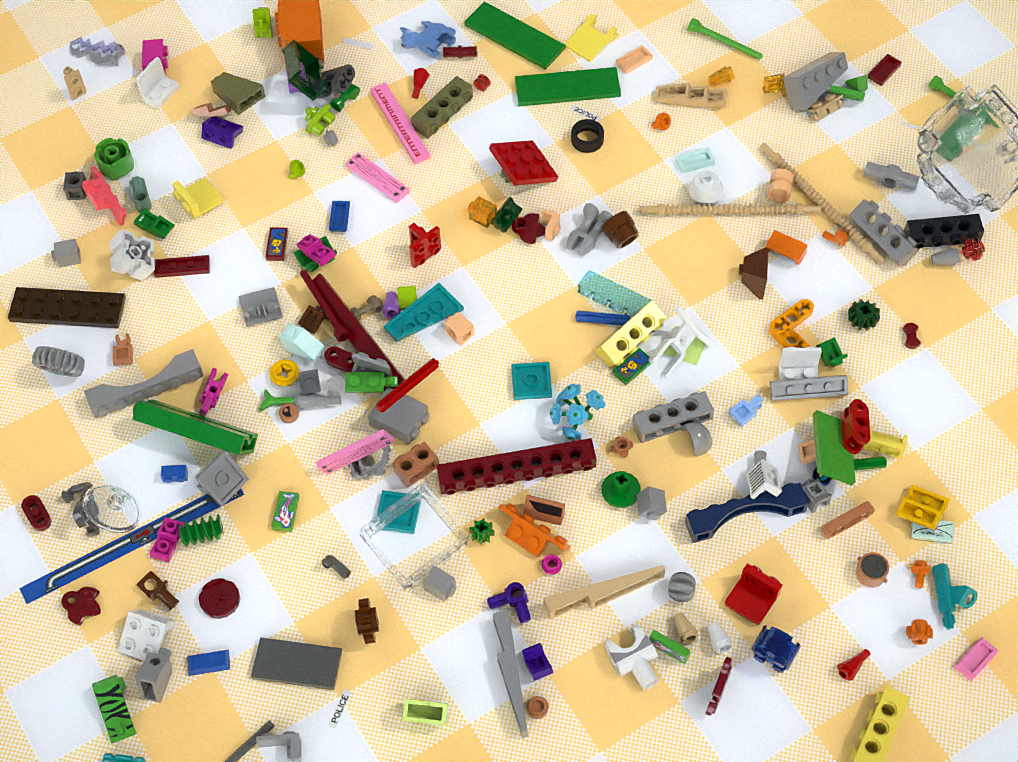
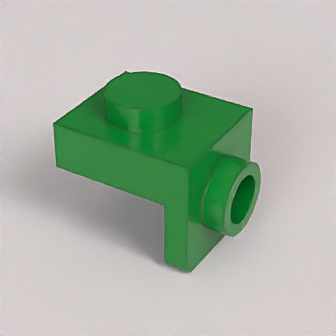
[816,337,848,367]

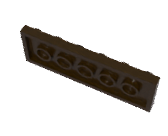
[8,287,126,328]

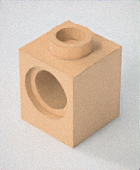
[444,312,474,346]

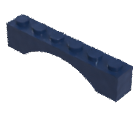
[685,483,809,543]

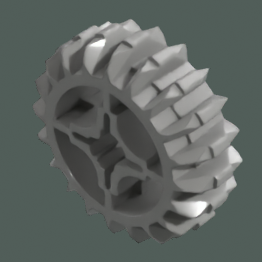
[32,346,85,377]

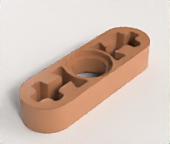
[821,501,875,539]

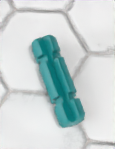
[102,753,146,762]

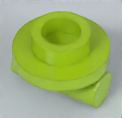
[289,159,305,179]

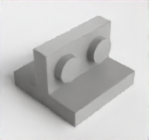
[195,450,249,507]

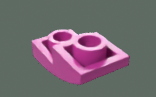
[296,234,336,266]
[150,517,184,563]

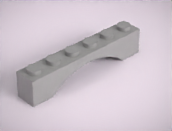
[84,349,204,418]

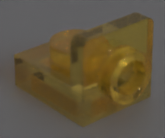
[762,74,787,98]

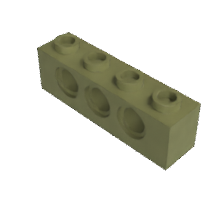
[411,76,473,139]

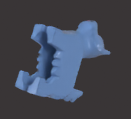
[399,21,456,58]

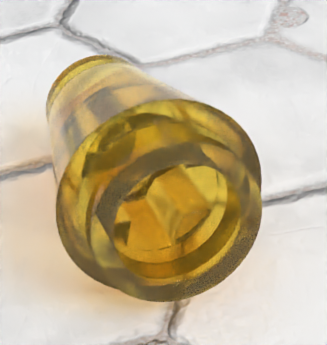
[708,66,735,86]

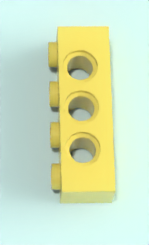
[594,300,667,367]
[850,686,911,762]

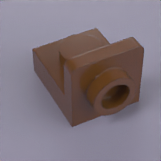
[298,305,328,334]

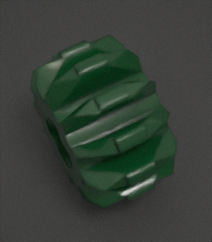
[848,299,880,331]

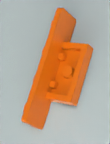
[498,503,571,557]

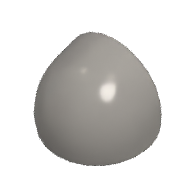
[681,422,712,457]

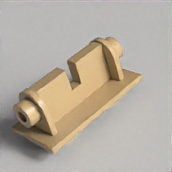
[63,66,87,101]
[806,93,843,121]

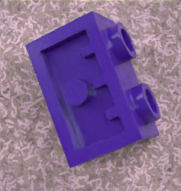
[201,116,243,149]

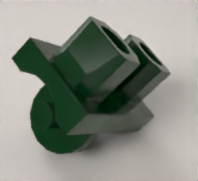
[491,197,523,233]

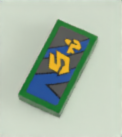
[613,348,653,385]

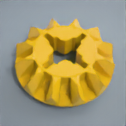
[269,359,300,388]

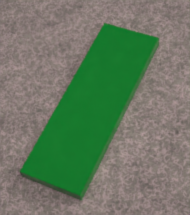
[464,1,565,70]
[515,67,621,107]

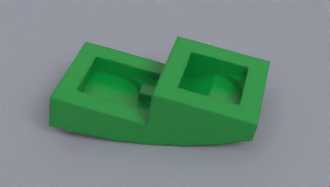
[134,208,175,239]

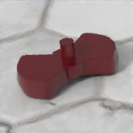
[902,323,921,349]

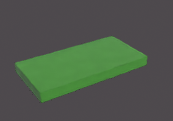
[813,410,856,486]

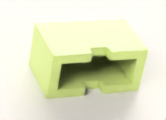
[402,698,448,726]

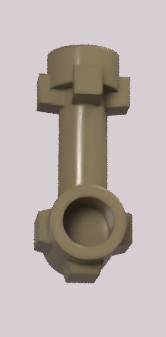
[350,295,383,320]

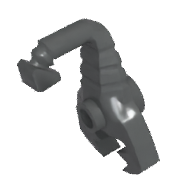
[61,482,100,537]

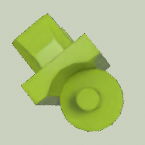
[252,7,273,38]
[305,104,336,136]

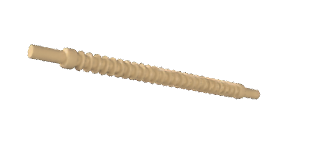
[760,143,885,264]
[639,204,821,215]

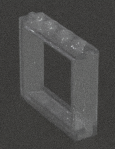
[360,482,469,590]

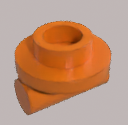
[651,112,671,130]

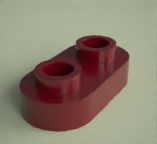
[324,346,354,372]
[21,495,52,531]

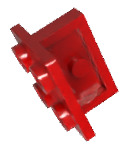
[408,223,442,268]

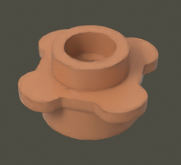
[610,437,633,458]

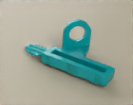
[932,563,978,630]

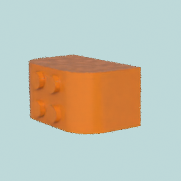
[275,0,325,63]

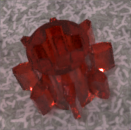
[962,237,985,262]

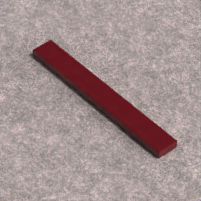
[307,273,406,389]

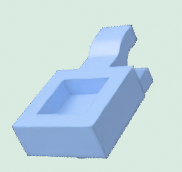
[729,394,763,427]

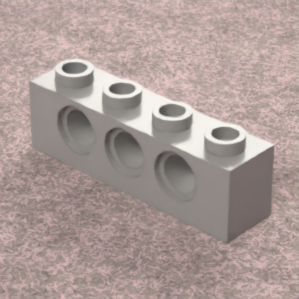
[849,199,919,266]
[632,391,714,443]

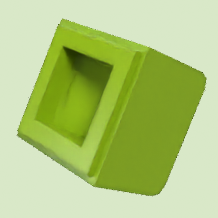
[397,286,417,310]

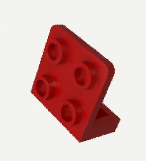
[725,563,783,625]

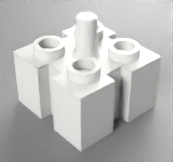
[110,229,155,281]

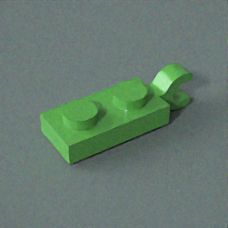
[345,372,398,393]

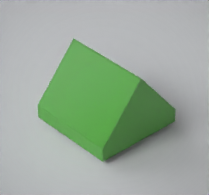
[845,74,868,91]

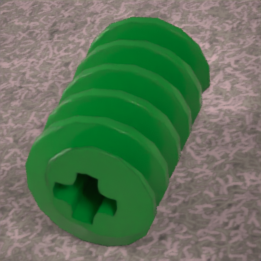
[179,514,224,547]

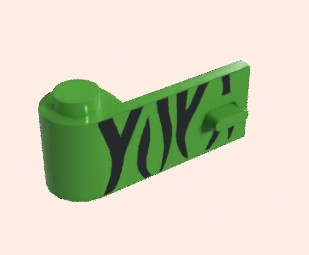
[92,674,137,744]

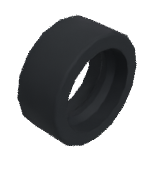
[571,119,604,153]

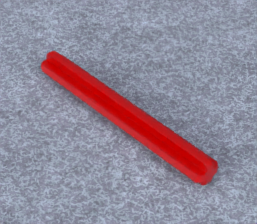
[376,358,439,413]

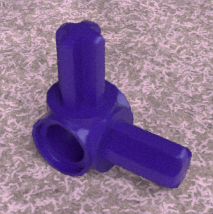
[487,582,531,623]

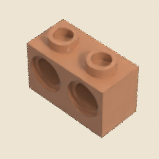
[392,441,439,488]

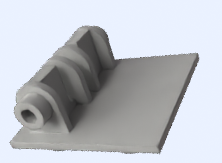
[238,287,283,327]

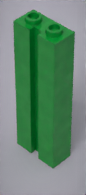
[132,400,258,455]

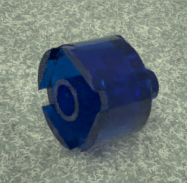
[751,625,801,673]

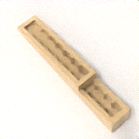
[543,565,665,620]

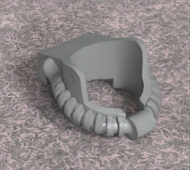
[348,445,391,480]

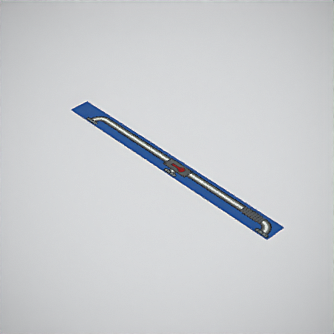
[19,488,245,604]

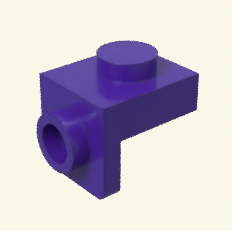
[522,643,553,681]

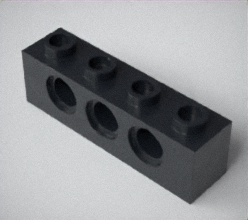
[904,214,984,249]

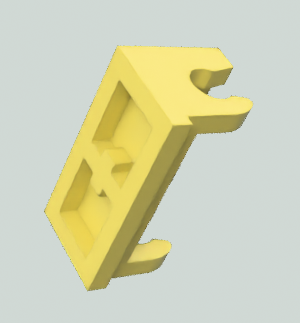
[863,426,908,459]

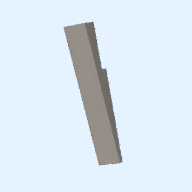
[492,609,528,738]

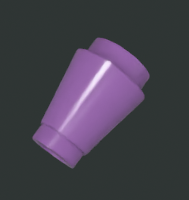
[382,291,401,319]

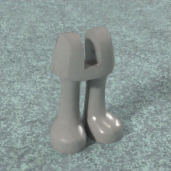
[566,203,613,256]

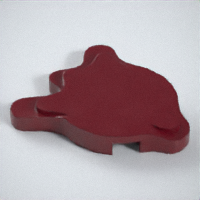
[705,657,732,716]

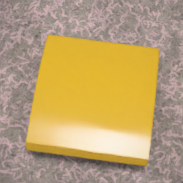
[896,484,950,530]

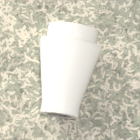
[707,622,733,654]

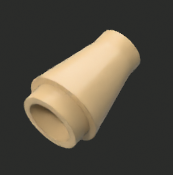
[672,612,698,645]

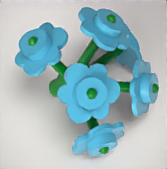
[549,384,606,441]

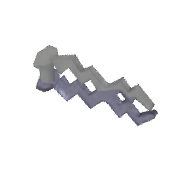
[69,37,125,66]

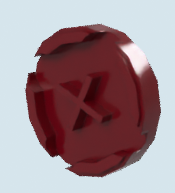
[198,578,241,619]

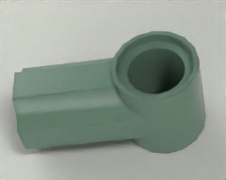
[129,176,152,213]

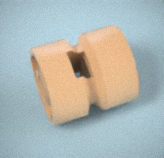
[768,169,794,203]

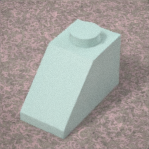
[278,323,325,362]

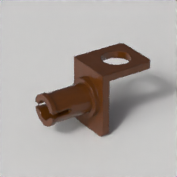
[137,571,180,611]

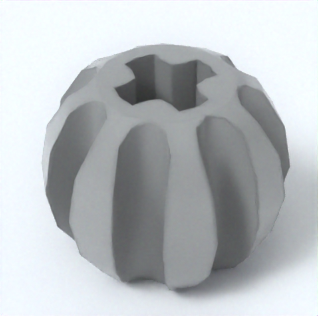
[668,572,696,602]

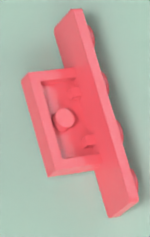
[82,166,126,226]

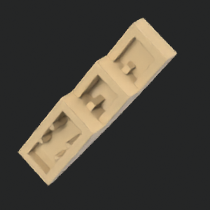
[654,83,728,107]

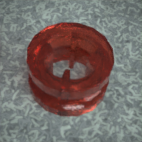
[473,74,491,92]

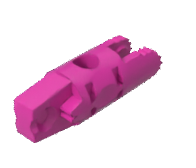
[199,368,228,416]

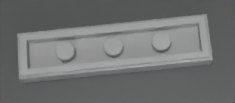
[769,375,848,401]

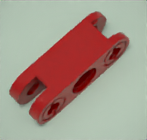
[841,399,871,454]

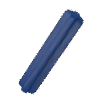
[575,311,631,325]

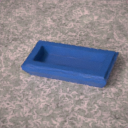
[329,201,350,232]
[187,649,231,676]

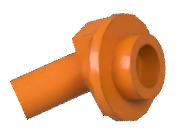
[822,228,849,246]
[910,560,931,589]

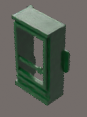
[282,39,329,101]

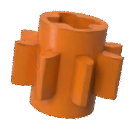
[906,619,933,645]

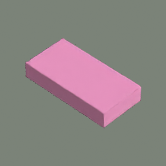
[954,637,998,682]

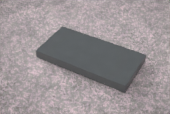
[251,637,342,690]

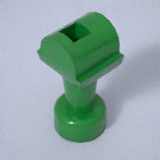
[330,83,360,112]

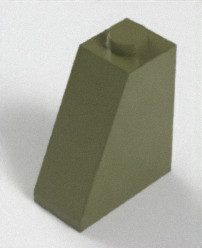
[211,72,266,115]

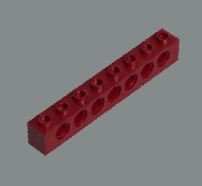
[436,438,597,495]

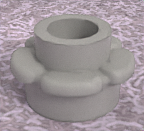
[324,130,338,146]

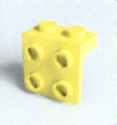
[172,178,224,219]

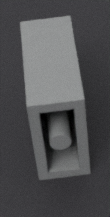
[368,387,430,445]

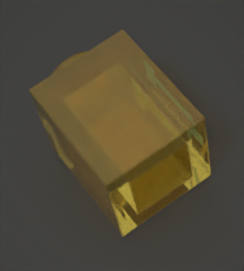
[468,196,497,228]

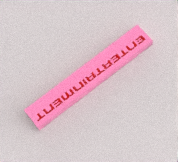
[370,82,430,164]

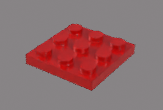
[488,140,559,186]

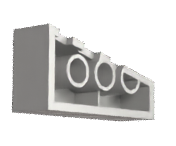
[783,52,848,110]

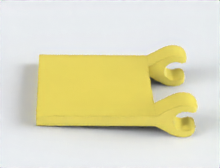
[565,14,618,62]

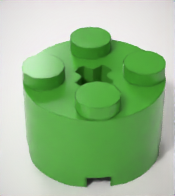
[94,138,134,180]

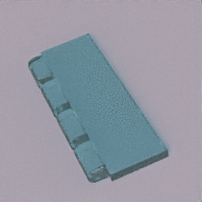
[577,270,652,317]

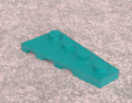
[384,282,464,342]

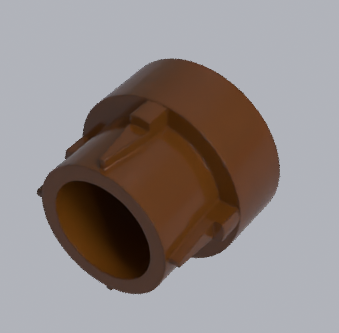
[601,211,639,248]

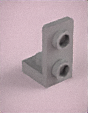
[256,731,302,762]

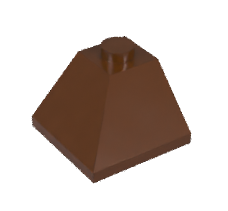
[738,248,768,300]

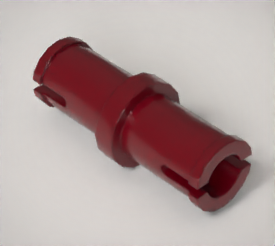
[443,45,478,59]

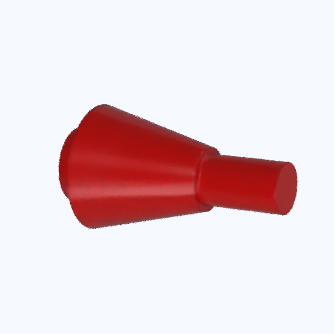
[412,68,430,99]
[837,649,871,681]

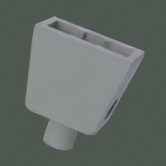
[135,648,172,703]

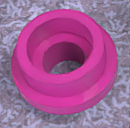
[542,555,562,575]

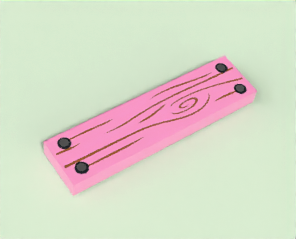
[346,152,409,203]
[316,429,394,475]

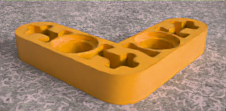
[769,299,814,348]

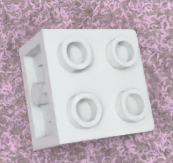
[136,57,180,110]
[778,346,822,380]
[118,608,176,660]

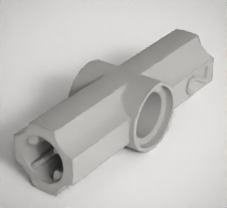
[863,161,920,191]

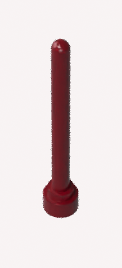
[300,270,351,342]

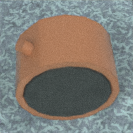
[856,552,890,588]

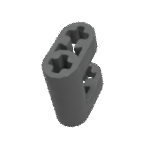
[318,64,355,99]

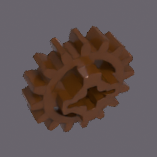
[355,598,379,644]

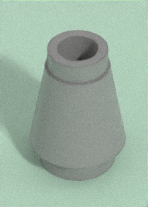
[931,248,960,266]

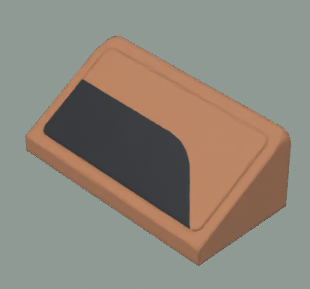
[523,495,565,525]

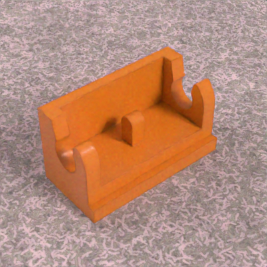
[765,230,808,265]

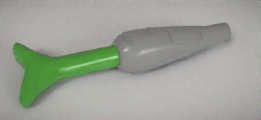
[259,389,341,412]

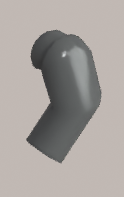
[322,555,351,579]

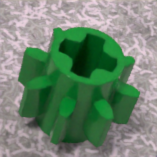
[469,518,495,545]

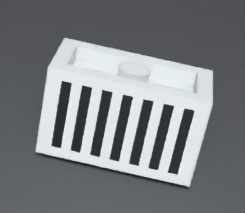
[747,459,782,499]

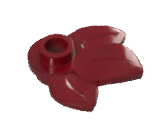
[512,213,546,244]
[61,587,101,626]

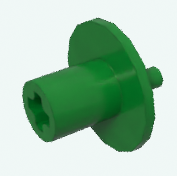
[601,471,641,508]

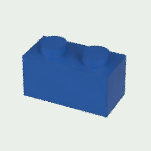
[161,465,188,483]

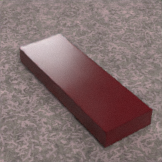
[154,255,210,278]

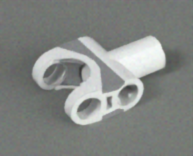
[604,625,659,691]

